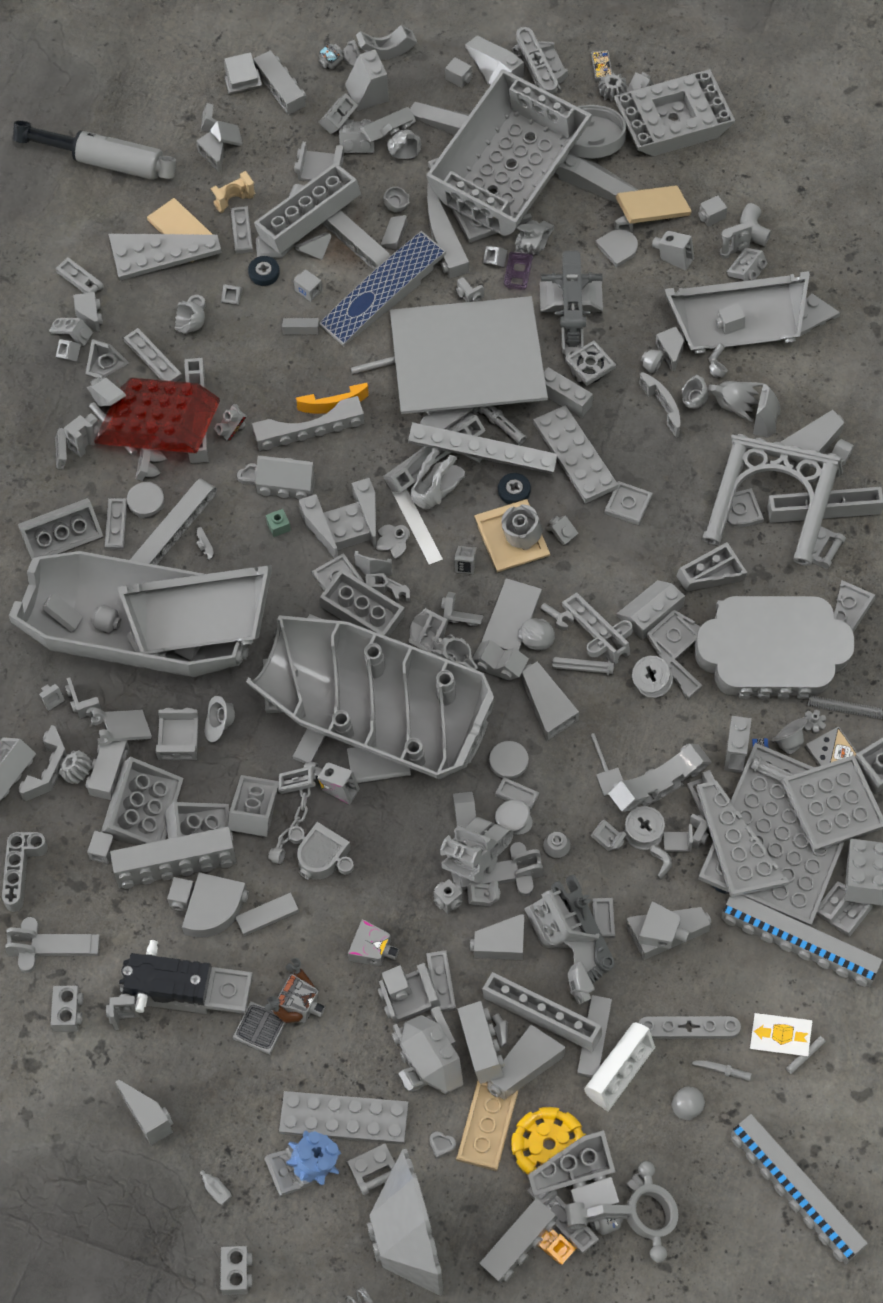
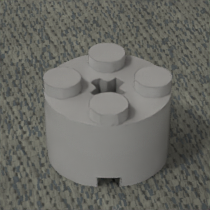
[502,504,543,550]

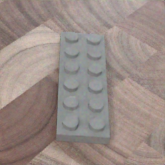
[533,405,618,503]
[279,1091,409,1144]

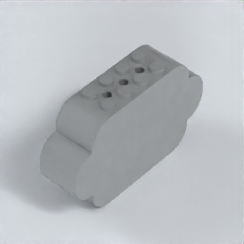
[695,596,854,699]

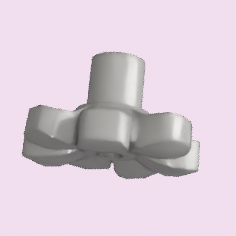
[802,710,826,733]

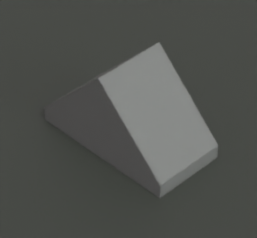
[453,792,476,828]

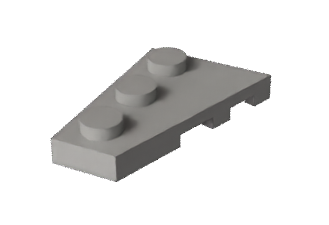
[800,293,840,336]
[834,580,875,632]

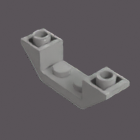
[19,725,67,801]

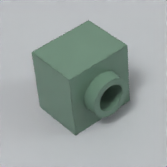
[266,509,291,537]

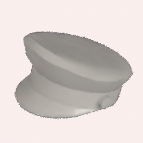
[495,800,533,835]

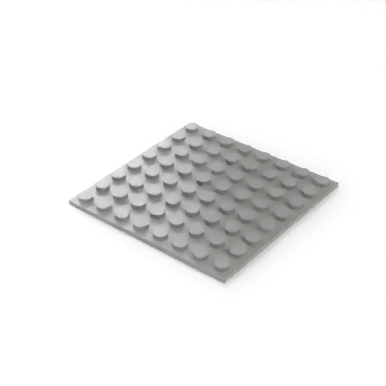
[390,296,548,414]

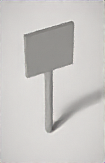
[591,733,623,796]

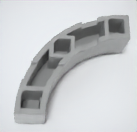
[608,744,712,812]

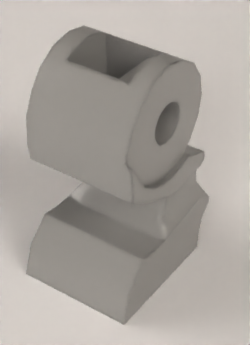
[827,439,854,466]

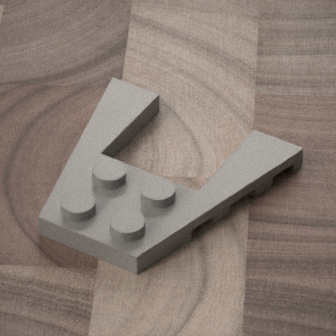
[646,610,702,700]

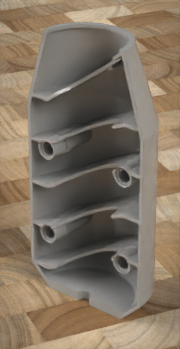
[246,615,494,780]

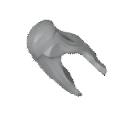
[411,448,465,509]

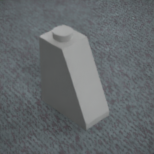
[470,914,524,960]

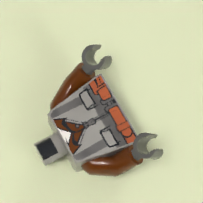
[265,958,326,1023]

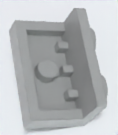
[106,994,140,1030]

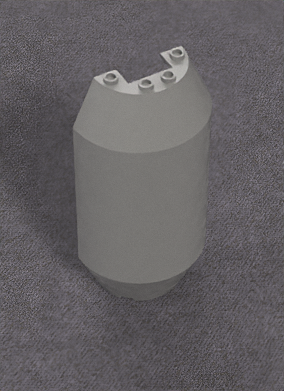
[9,551,252,677]

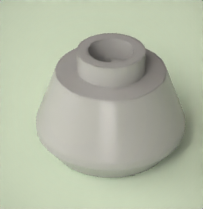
[641,350,664,373]
[543,832,570,858]

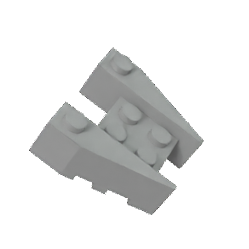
[299,478,377,558]

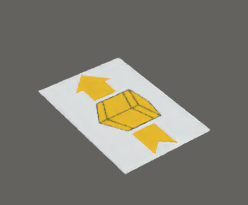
[750,1013,812,1056]

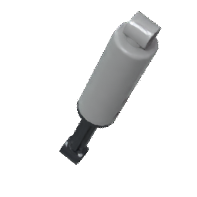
[13,121,176,180]

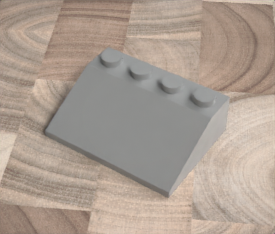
[101,757,184,845]

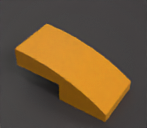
[539,1229,576,1265]

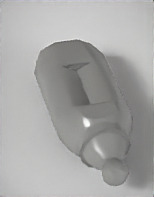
[200,1170,232,1205]

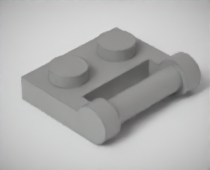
[719,221,752,259]
[812,526,846,569]
[347,1144,395,1196]

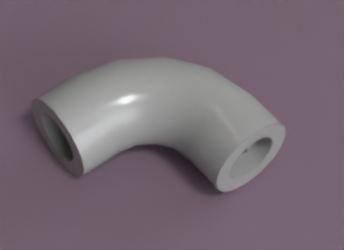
[740,203,771,247]

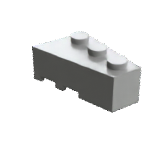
[676,542,747,591]

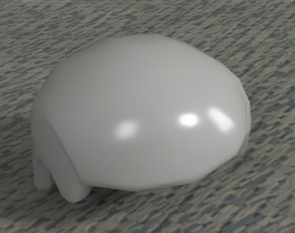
[383,186,410,212]
[671,1086,705,1121]

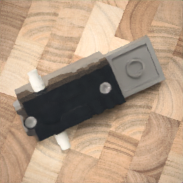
[119,940,253,1014]

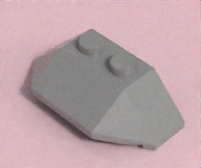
[400,1015,464,1094]

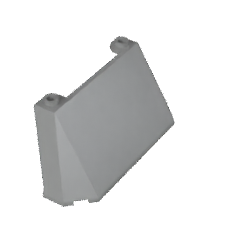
[665,271,810,354]
[117,565,272,656]

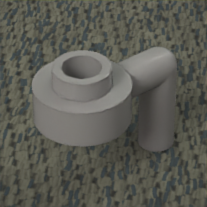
[708,343,728,378]

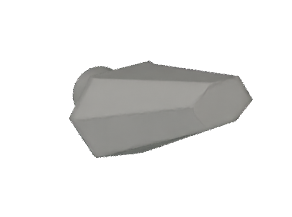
[492,1014,508,1048]

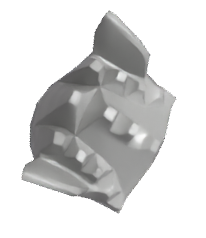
[511,220,555,259]
[708,381,764,422]
[430,634,478,670]

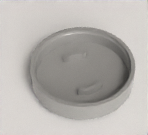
[569,105,626,158]

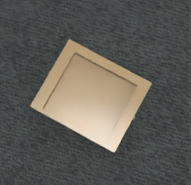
[474,499,550,572]

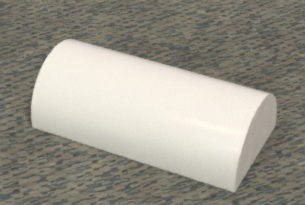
[584,1022,655,1112]

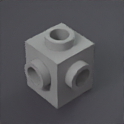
[434,879,463,914]

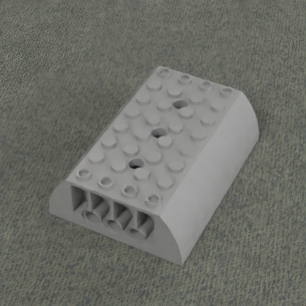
[426,69,592,236]

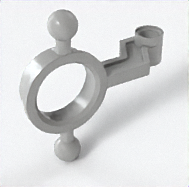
[565,1161,678,1263]

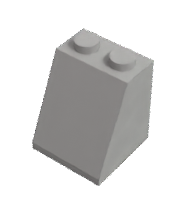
[345,50,389,111]

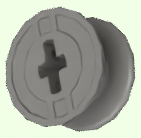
[632,656,673,698]
[624,806,665,850]

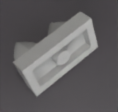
[135,440,167,481]

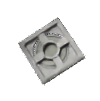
[565,340,616,386]

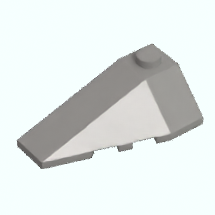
[465,35,524,86]
[528,1130,615,1196]

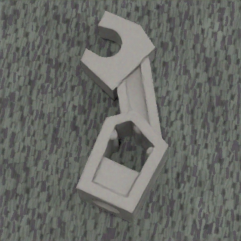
[365,573,410,602]

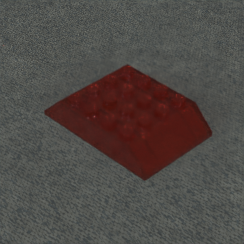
[94,378,220,453]

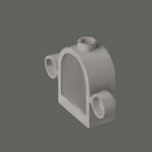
[288,822,354,879]

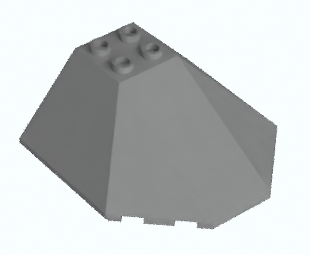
[367,1149,443,1296]

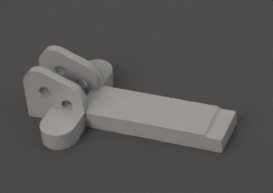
[562,593,633,665]
[451,842,543,896]
[5,917,100,973]

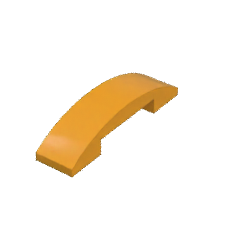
[296,383,369,414]

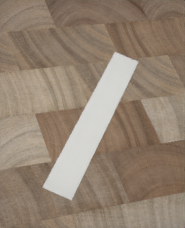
[392,488,442,564]

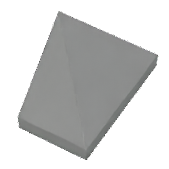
[294,232,331,260]

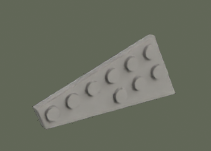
[109,234,222,281]
[696,781,789,897]

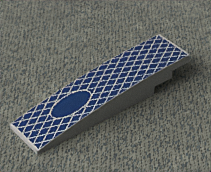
[319,231,446,347]

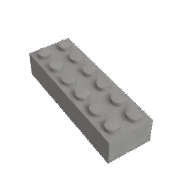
[254,163,361,254]
[110,826,237,889]

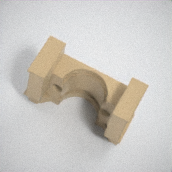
[210,171,256,213]

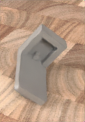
[49,318,93,346]
[441,592,483,626]
[65,677,101,719]

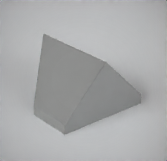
[85,339,129,379]

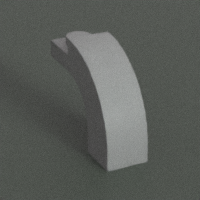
[356,25,418,60]

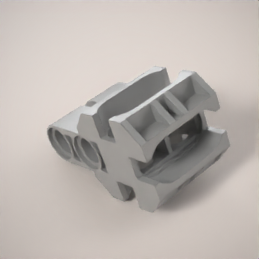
[440,817,513,883]

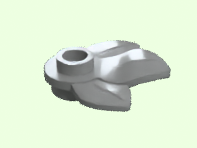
[376,525,410,559]

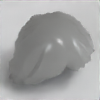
[175,300,205,334]
[682,375,709,409]
[518,618,555,651]

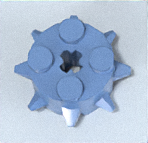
[287,1131,341,1185]

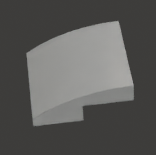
[816,881,873,937]
[265,1146,317,1197]

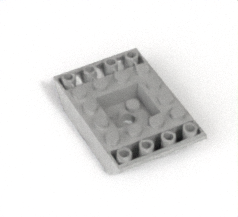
[614,69,735,156]

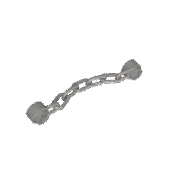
[269,761,319,864]

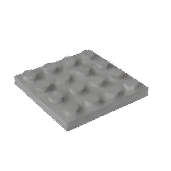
[781,755,883,852]

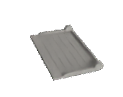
[347,747,411,783]

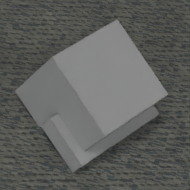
[224,52,262,95]

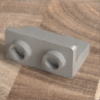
[727,248,767,281]

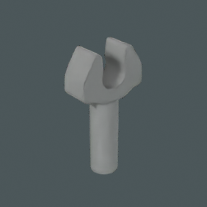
[540,603,574,630]

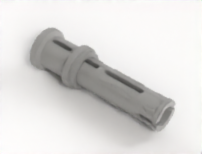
[479,405,527,445]

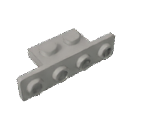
[361,107,416,143]

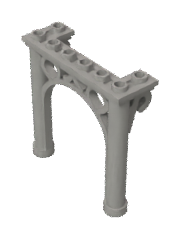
[702,434,843,566]

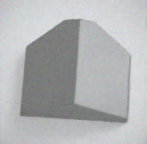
[354,551,393,576]
[409,608,448,653]

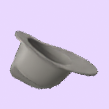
[204,696,235,742]
[771,718,808,755]

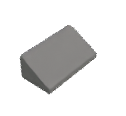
[210,121,242,146]
[381,215,408,250]
[282,318,319,335]

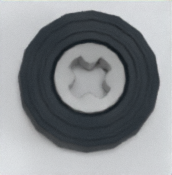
[248,256,280,286]
[498,473,531,504]

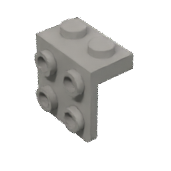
[339,119,374,153]

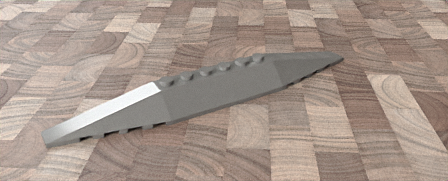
[410,102,638,204]

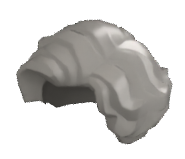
[387,129,421,159]

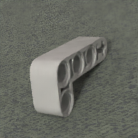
[2,832,48,912]

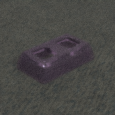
[504,252,533,290]

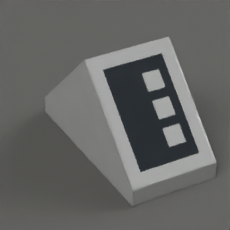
[455,546,477,574]

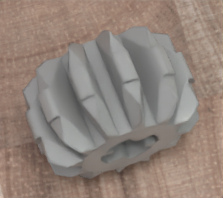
[598,72,627,102]
[59,750,92,784]

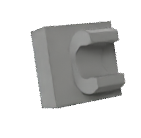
[39,684,65,710]

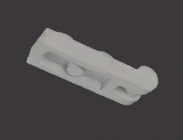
[56,258,104,293]

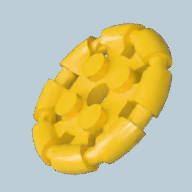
[511,1107,586,1175]

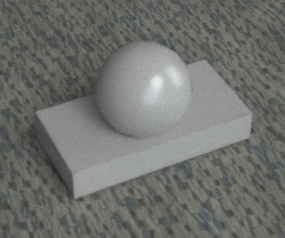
[398,1067,428,1092]

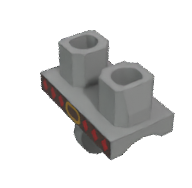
[214,404,247,441]

